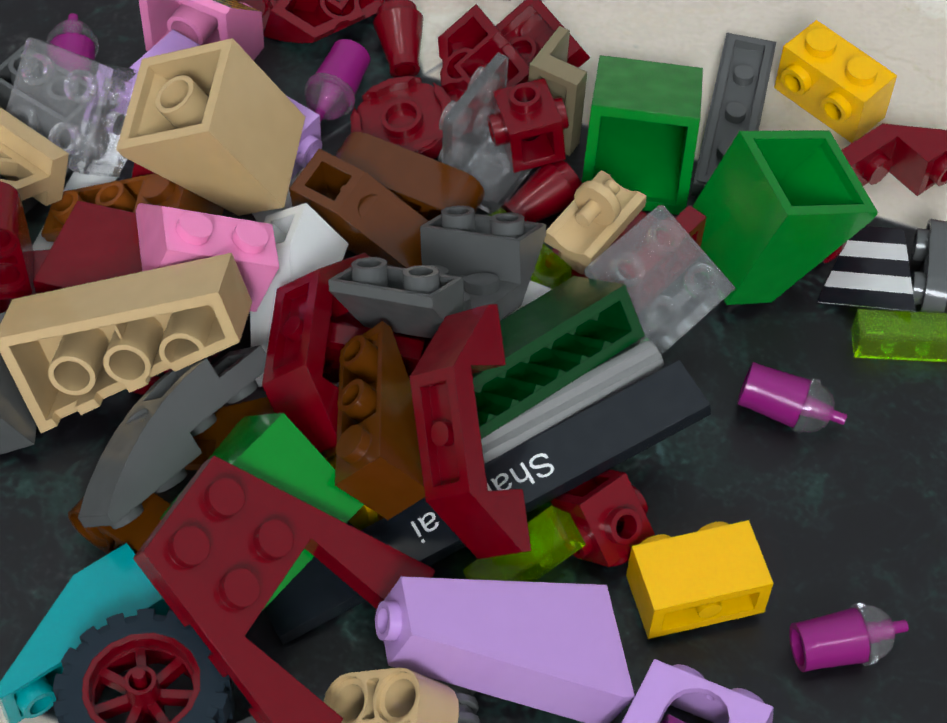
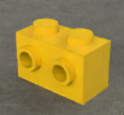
[774,20,897,143]
[626,520,774,639]

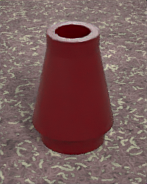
[373,0,424,78]
[501,160,582,223]

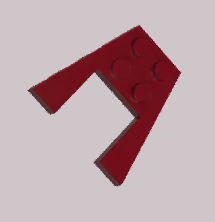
[133,456,435,723]

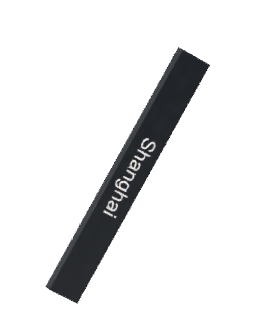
[264,360,711,645]

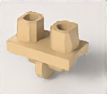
[544,170,647,274]

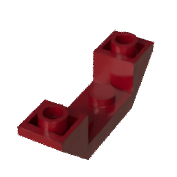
[823,123,947,263]
[262,253,370,459]
[410,304,531,559]

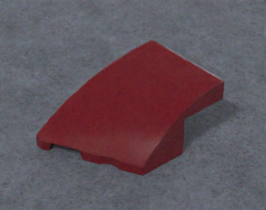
[234,0,390,43]
[438,0,590,132]

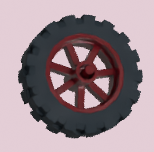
[53,608,235,723]

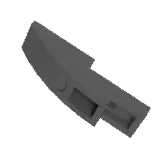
[78,345,267,529]

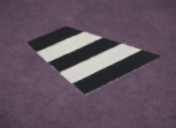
[817,226,916,312]

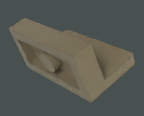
[528,26,587,156]

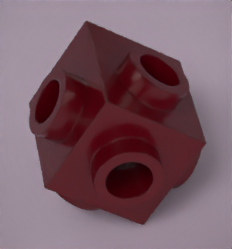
[487,78,569,173]
[550,469,655,567]

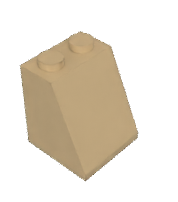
[116,38,305,216]

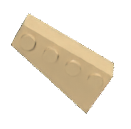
[0,253,252,433]

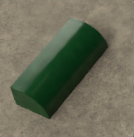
[408,276,645,439]

